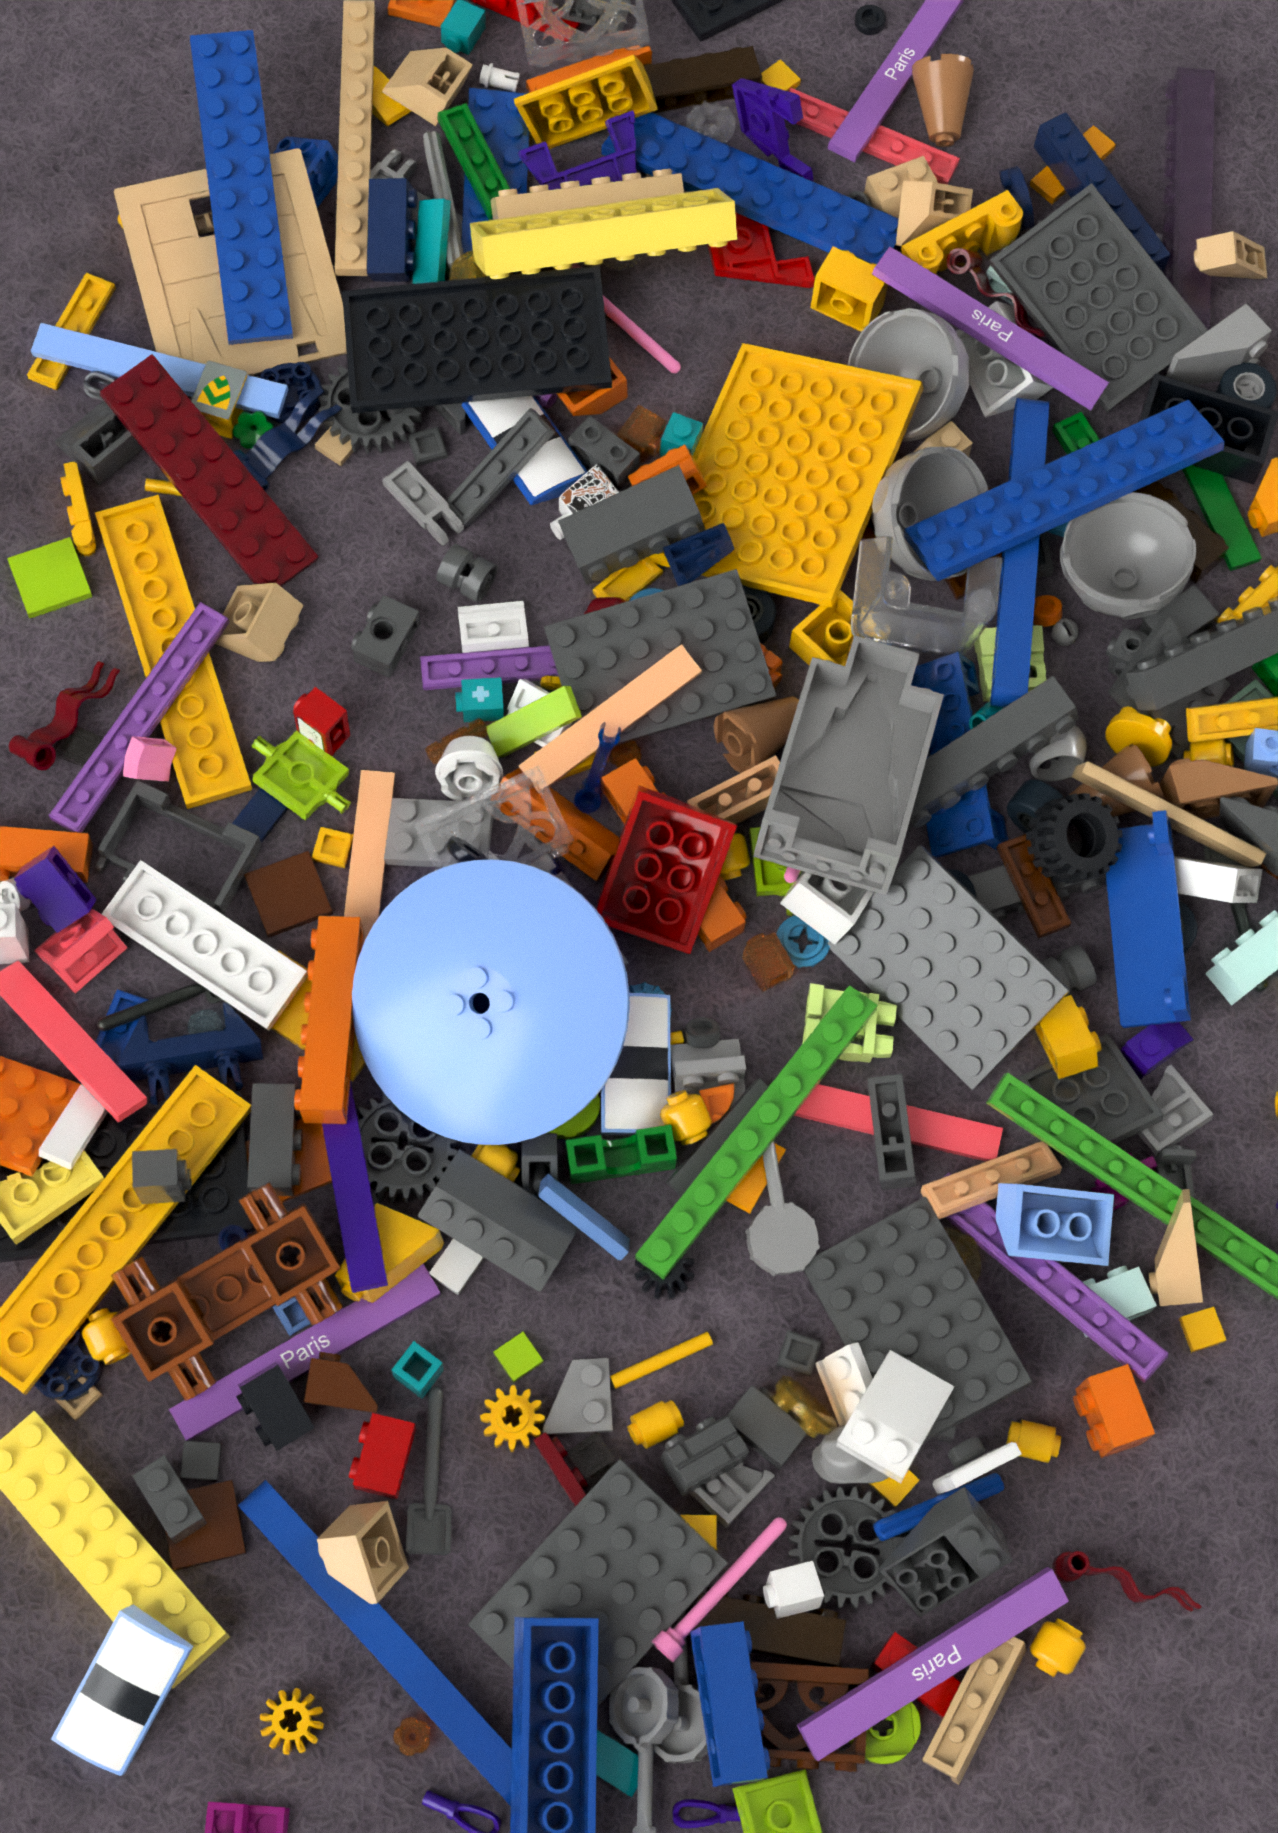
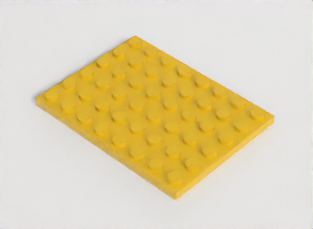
[648,343,924,608]

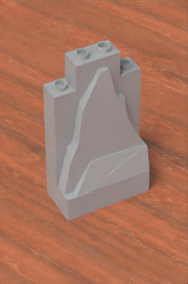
[753,635,944,895]

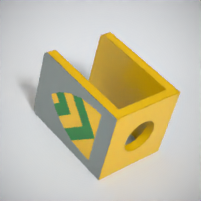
[191,361,247,439]

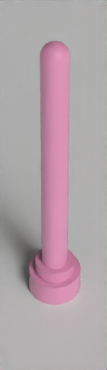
[569,263,681,374]
[651,1517,787,1662]

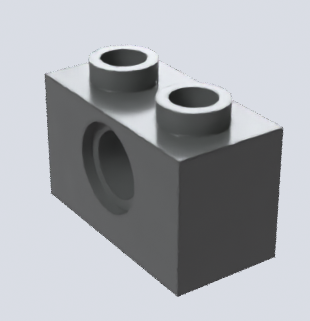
[351,595,420,678]

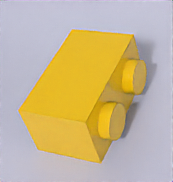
[1034,995,1102,1079]

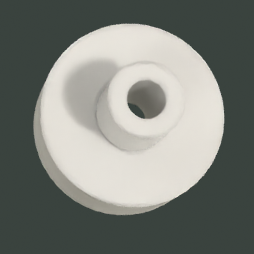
[0,877,31,912]

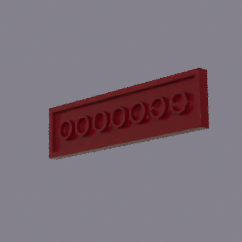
[100,354,319,587]

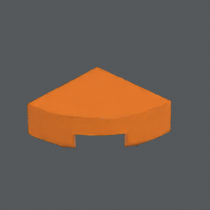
[699,1083,734,1124]

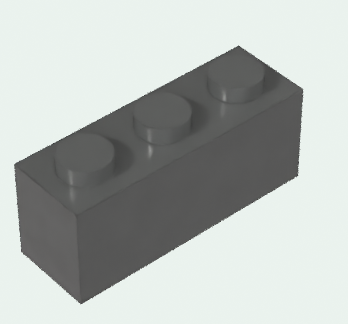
[247,1083,303,1196]

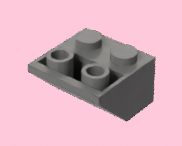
[55,401,143,485]

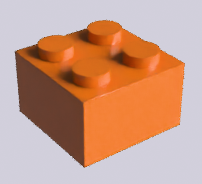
[1073,1364,1155,1458]

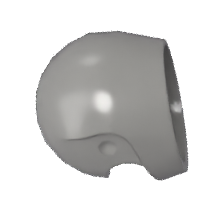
[1029,725,1087,781]

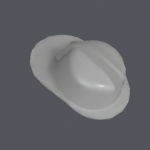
[812,1425,889,1484]

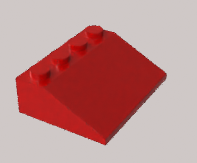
[595,785,737,954]

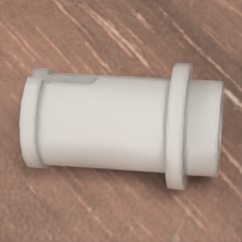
[479,63,520,92]

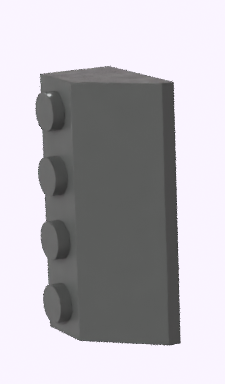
[558,465,705,585]
[418,1149,579,1292]

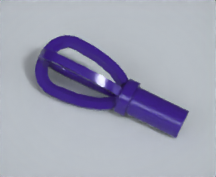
[422,1790,501,1833]
[672,1799,740,1828]

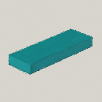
[413,198,451,284]

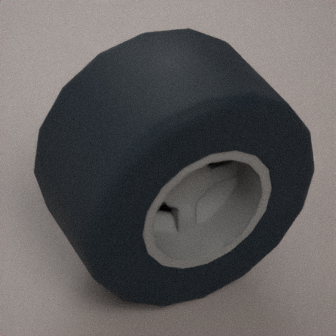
[1216,362,1277,409]

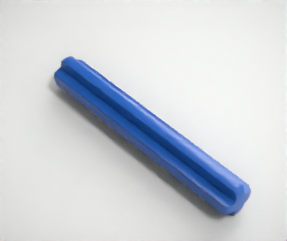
[873,1473,1004,1541]

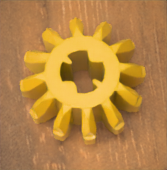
[260,1688,324,1755]

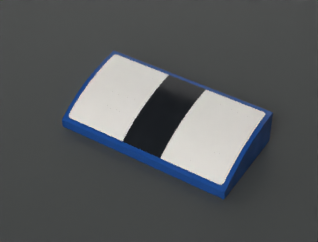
[461,396,588,505]

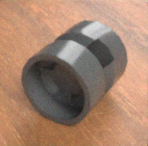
[436,544,498,603]
[1041,945,1097,997]

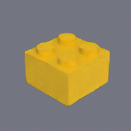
[810,246,888,332]
[789,590,886,666]

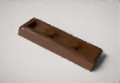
[997,834,1071,939]

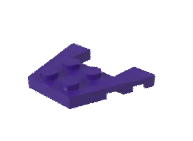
[732,78,814,182]
[518,110,637,190]

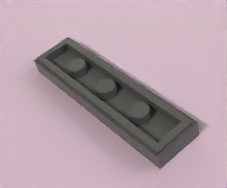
[446,408,555,528]
[665,1078,769,1197]

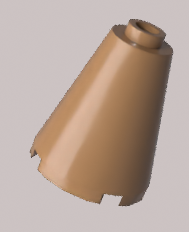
[912,54,974,147]
[714,696,799,773]
[1069,743,1164,817]

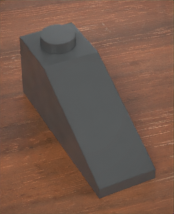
[867,1074,917,1190]

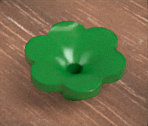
[233,411,274,449]

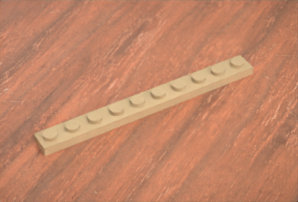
[335,1,375,276]

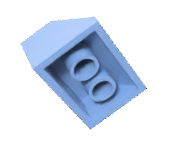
[996,1183,1114,1266]

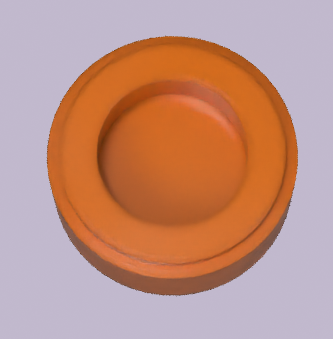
[1033,595,1063,627]

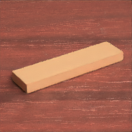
[921,1141,1062,1219]

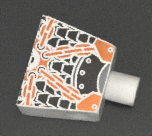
[550,464,619,540]

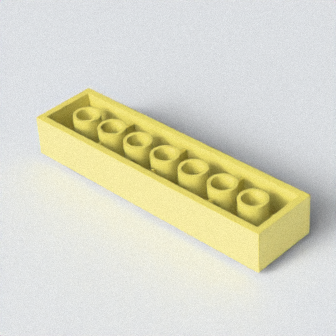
[470,188,737,279]
[0,1411,230,1689]

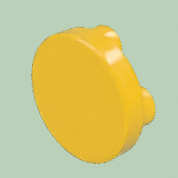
[1105,707,1172,767]

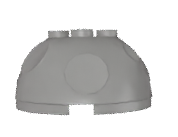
[847,308,970,442]
[871,447,989,581]
[1060,492,1196,620]

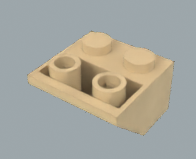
[382,48,473,126]
[896,181,973,247]

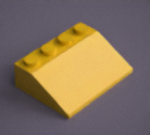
[514,55,658,149]

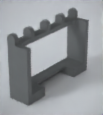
[95,780,262,915]

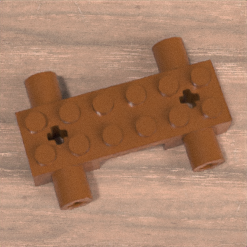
[111,1182,343,1401]

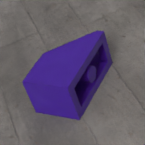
[1120,1022,1194,1080]

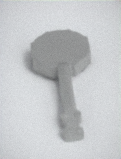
[745,1141,820,1276]
[653,1607,708,1764]
[609,1667,679,1833]

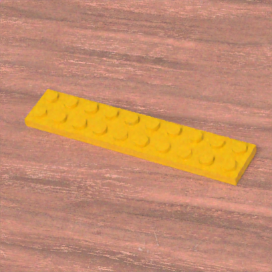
[95,495,252,809]
[0,1065,251,1395]

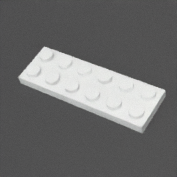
[102,860,308,1031]

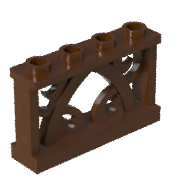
[750,1662,869,1772]

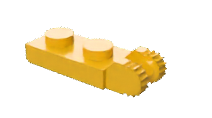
[60,461,97,557]

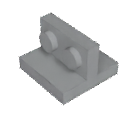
[670,1039,746,1109]

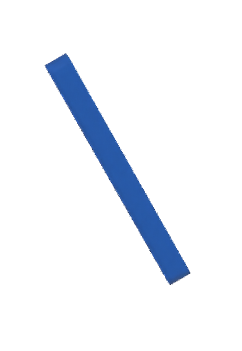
[990,398,1049,708]
[237,1480,512,1807]

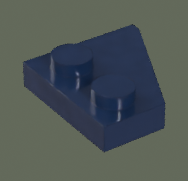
[663,523,735,586]

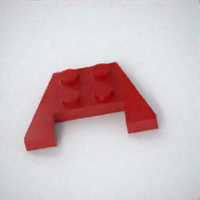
[707,212,815,288]

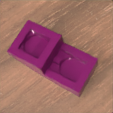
[204,1802,290,1833]

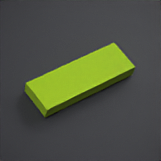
[485,686,582,758]

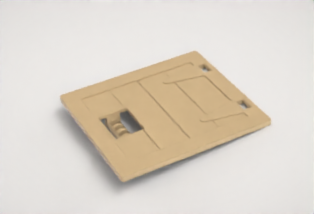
[114,148,347,376]

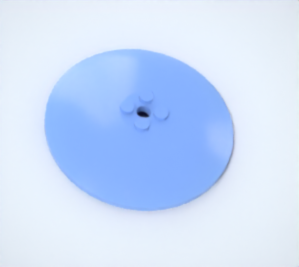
[352,860,630,1145]

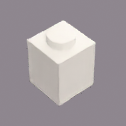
[763,1561,824,1619]

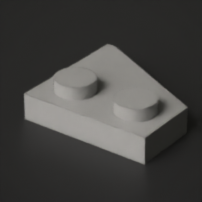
[1137,1065,1213,1156]
[543,1358,613,1436]
[690,1463,775,1528]

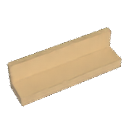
[922,1637,1027,1785]

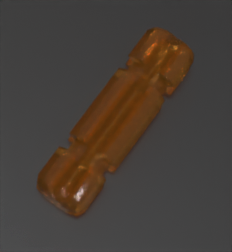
[425,718,488,764]

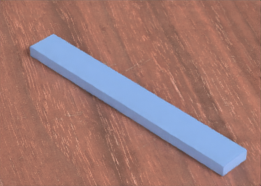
[31,323,289,419]

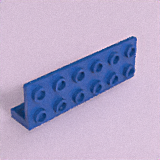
[911,652,1008,857]
[1106,810,1191,1028]

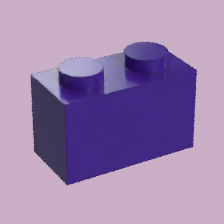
[14,846,97,933]

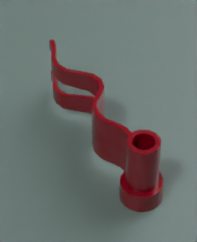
[946,248,1044,337]
[9,661,120,771]
[1052,1551,1202,1612]

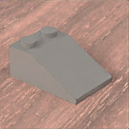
[1165,304,1272,385]

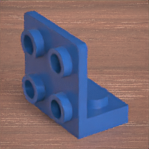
[273,136,338,208]

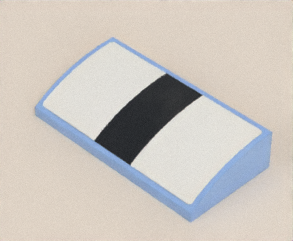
[601,993,671,1135]
[51,1604,194,1776]

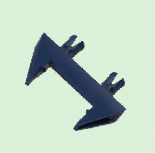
[119,1002,263,1105]

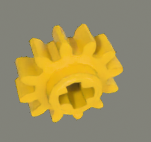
[480,1385,545,1452]

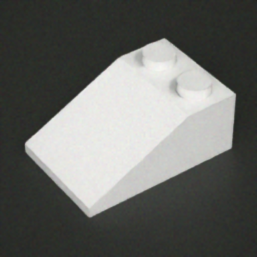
[780,871,874,945]
[836,1350,954,1484]

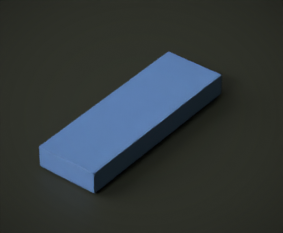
[538,1173,630,1261]

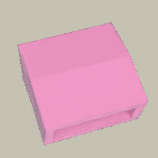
[123,736,177,782]

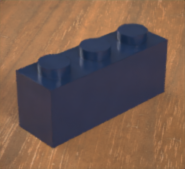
[367,178,418,282]

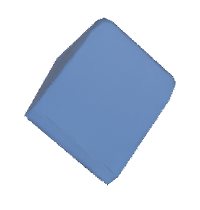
[272,1296,311,1336]

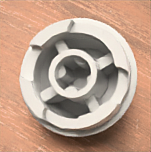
[435,736,503,801]

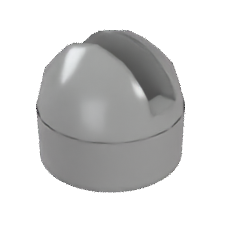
[1051,618,1079,646]

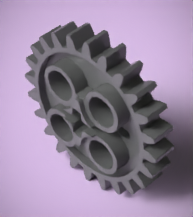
[319,365,425,454]
[358,1092,460,1203]
[787,1486,905,1609]

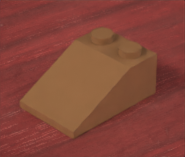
[1159,758,1278,819]

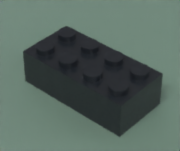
[1138,374,1278,485]

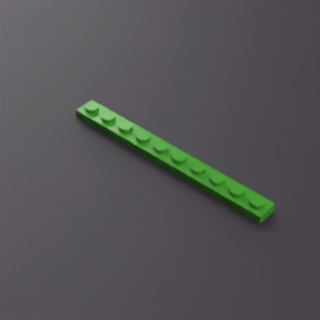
[635,985,878,1280]
[986,1073,1278,1300]

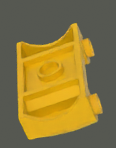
[901,190,1023,298]

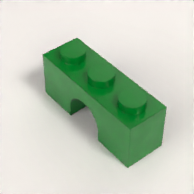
[565,1125,677,1184]

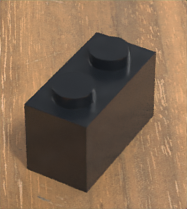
[236,1362,315,1451]

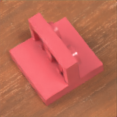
[34,909,128,994]

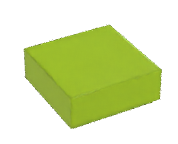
[493,1332,543,1383]

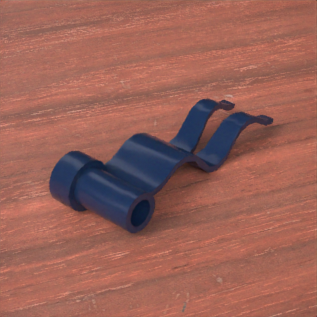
[233,386,342,491]

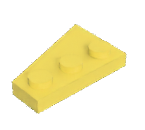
[0,1150,104,1245]

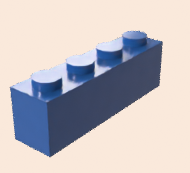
[690,1621,770,1787]

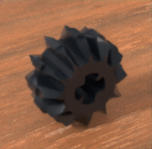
[635,1251,695,1300]

